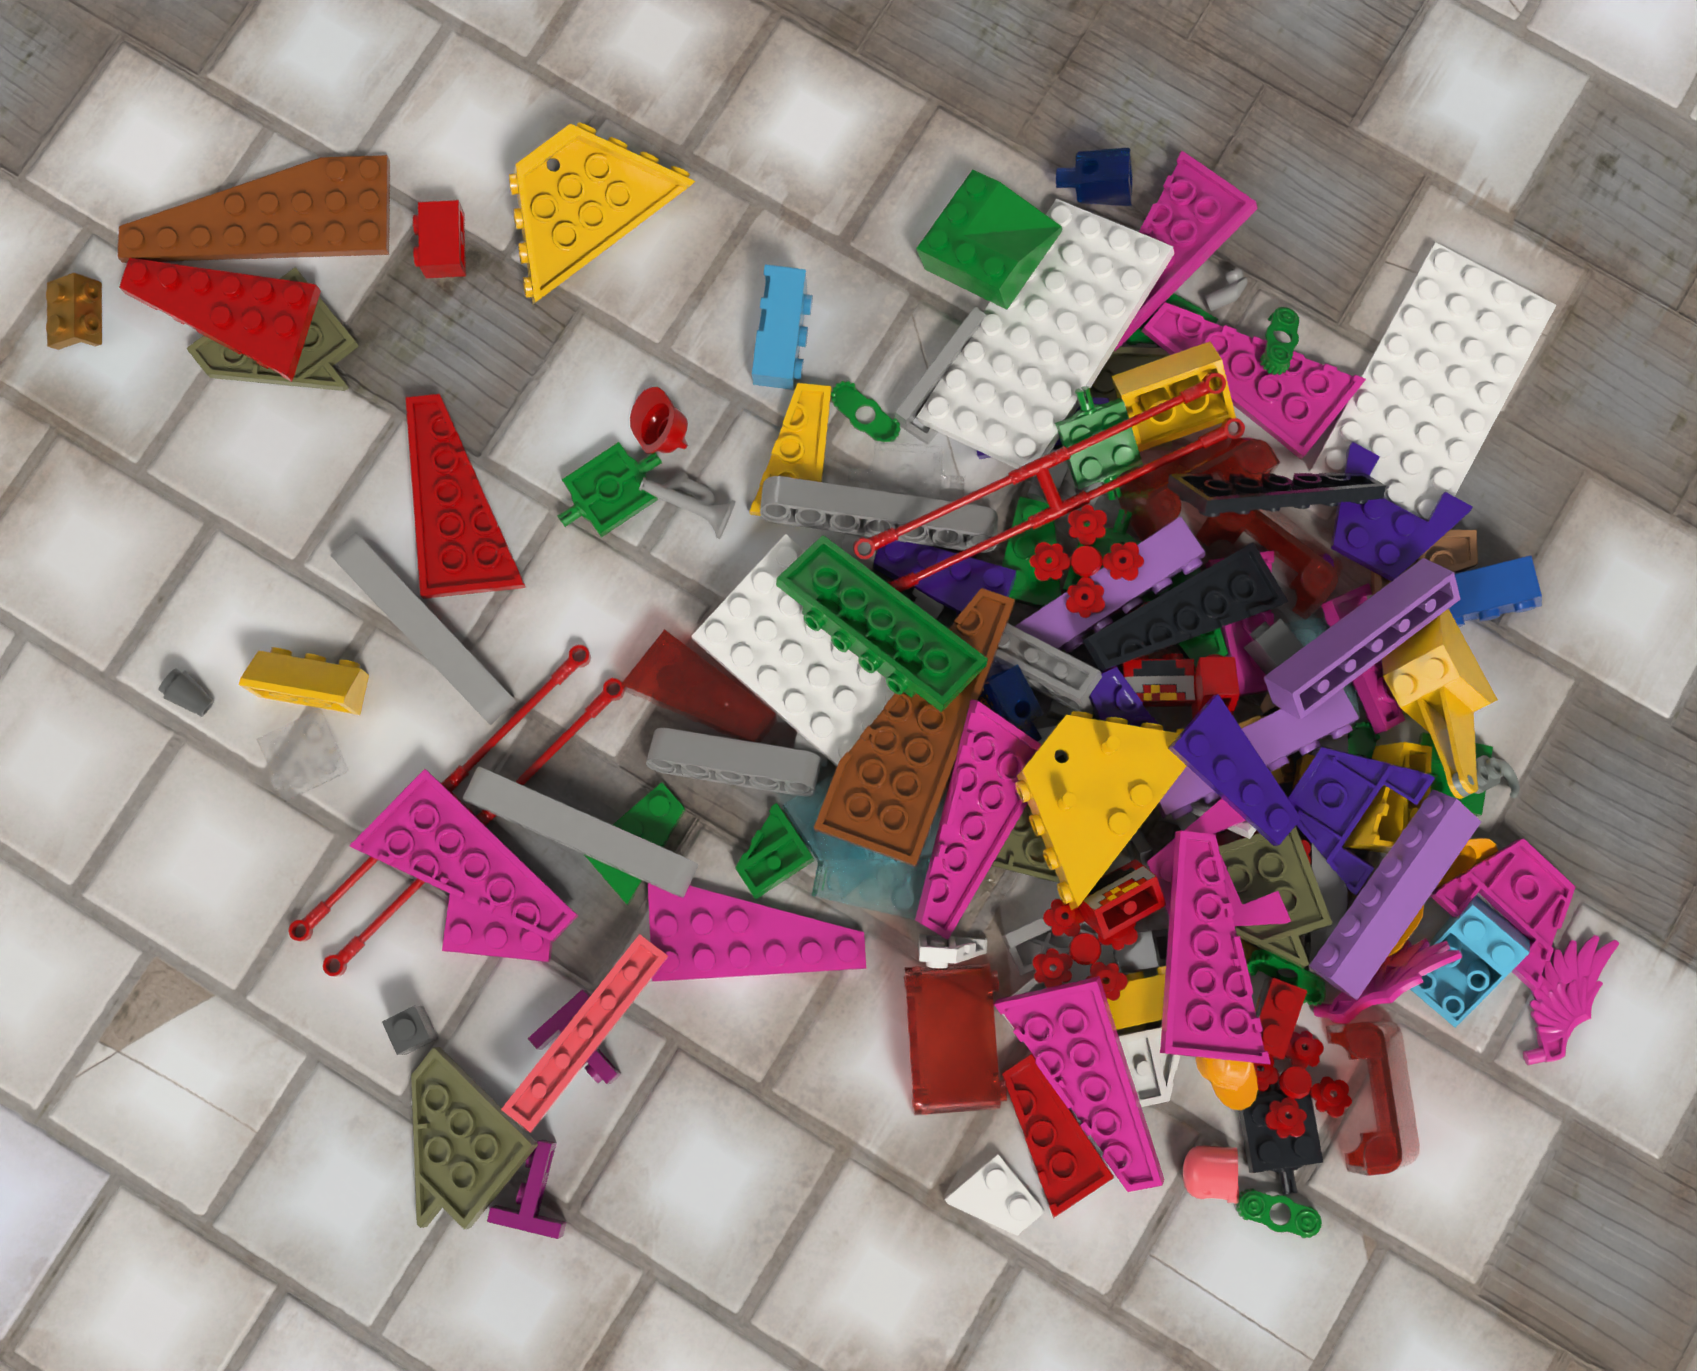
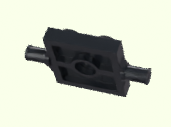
[1239,1081,1323,1195]

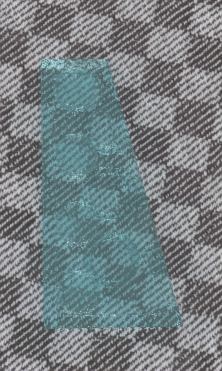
[811,858,931,921]

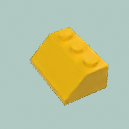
[1112,341,1236,452]
[239,647,369,715]

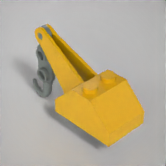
[1382,608,1520,799]

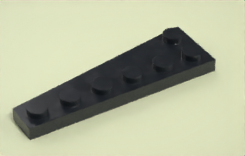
[1167,473,1386,517]
[1083,542,1288,672]

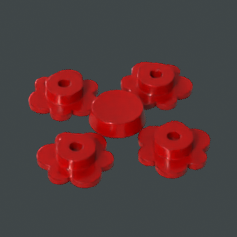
[1029,505,1144,618]
[1033,899,1138,1001]
[1253,1030,1352,1138]

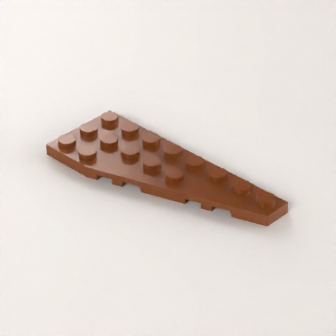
[118,155,390,263]
[814,588,1015,867]

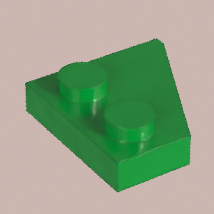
[735,803,815,900]

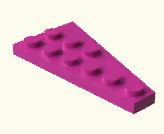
[1114,151,1257,351]
[1141,302,1366,459]
[915,699,1056,940]
[349,769,578,942]
[1160,830,1271,1064]
[648,883,866,982]
[994,976,1165,1192]

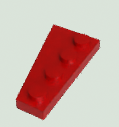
[1002,1053,1114,1218]

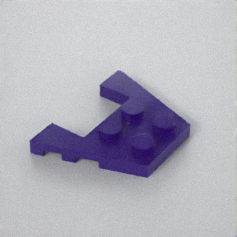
[1330,442,1473,582]
[1288,746,1435,895]

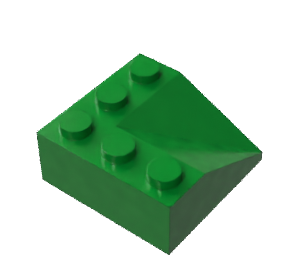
[916,169,1063,310]

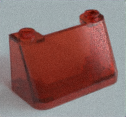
[1118,431,1280,542]
[1196,509,1343,620]
[903,963,1007,1116]
[1326,1020,1420,1176]

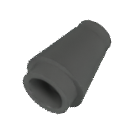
[158,668,214,717]

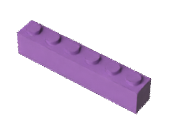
[1014,517,1206,653]
[1264,558,1460,720]
[1156,689,1359,820]
[1309,790,1481,1000]

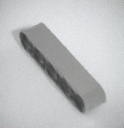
[646,728,822,797]

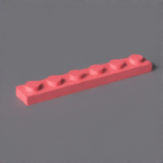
[501,934,668,1133]

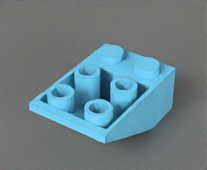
[1410,896,1530,1028]

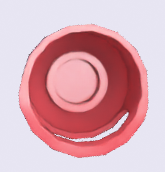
[1183,1145,1239,1204]

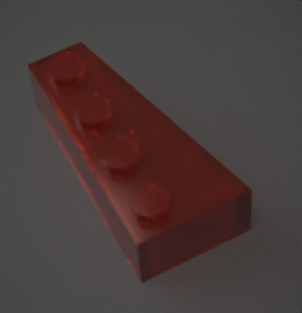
[621,629,777,743]

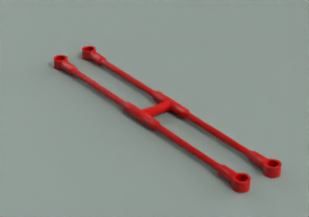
[853,373,1245,593]
[288,645,625,977]

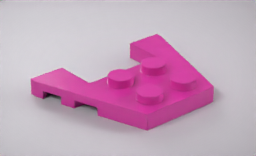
[1147,798,1291,926]
[1430,838,1576,990]

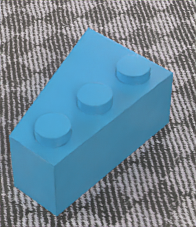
[752,264,813,390]

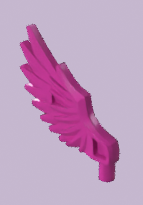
[1523,935,1619,1065]
[1313,938,1462,1024]

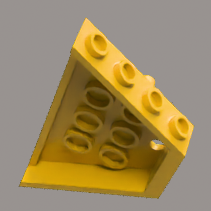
[508,122,696,305]
[1015,711,1187,910]

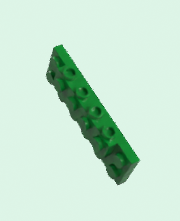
[776,535,988,712]

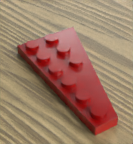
[119,258,321,382]
[406,394,526,599]

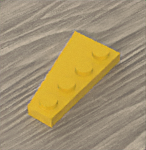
[749,383,832,516]

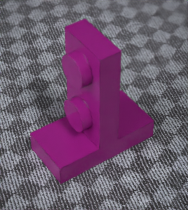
[527,989,621,1084]
[487,1139,567,1239]

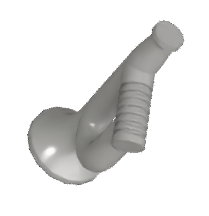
[639,472,736,539]

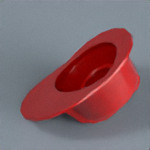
[630,387,688,454]

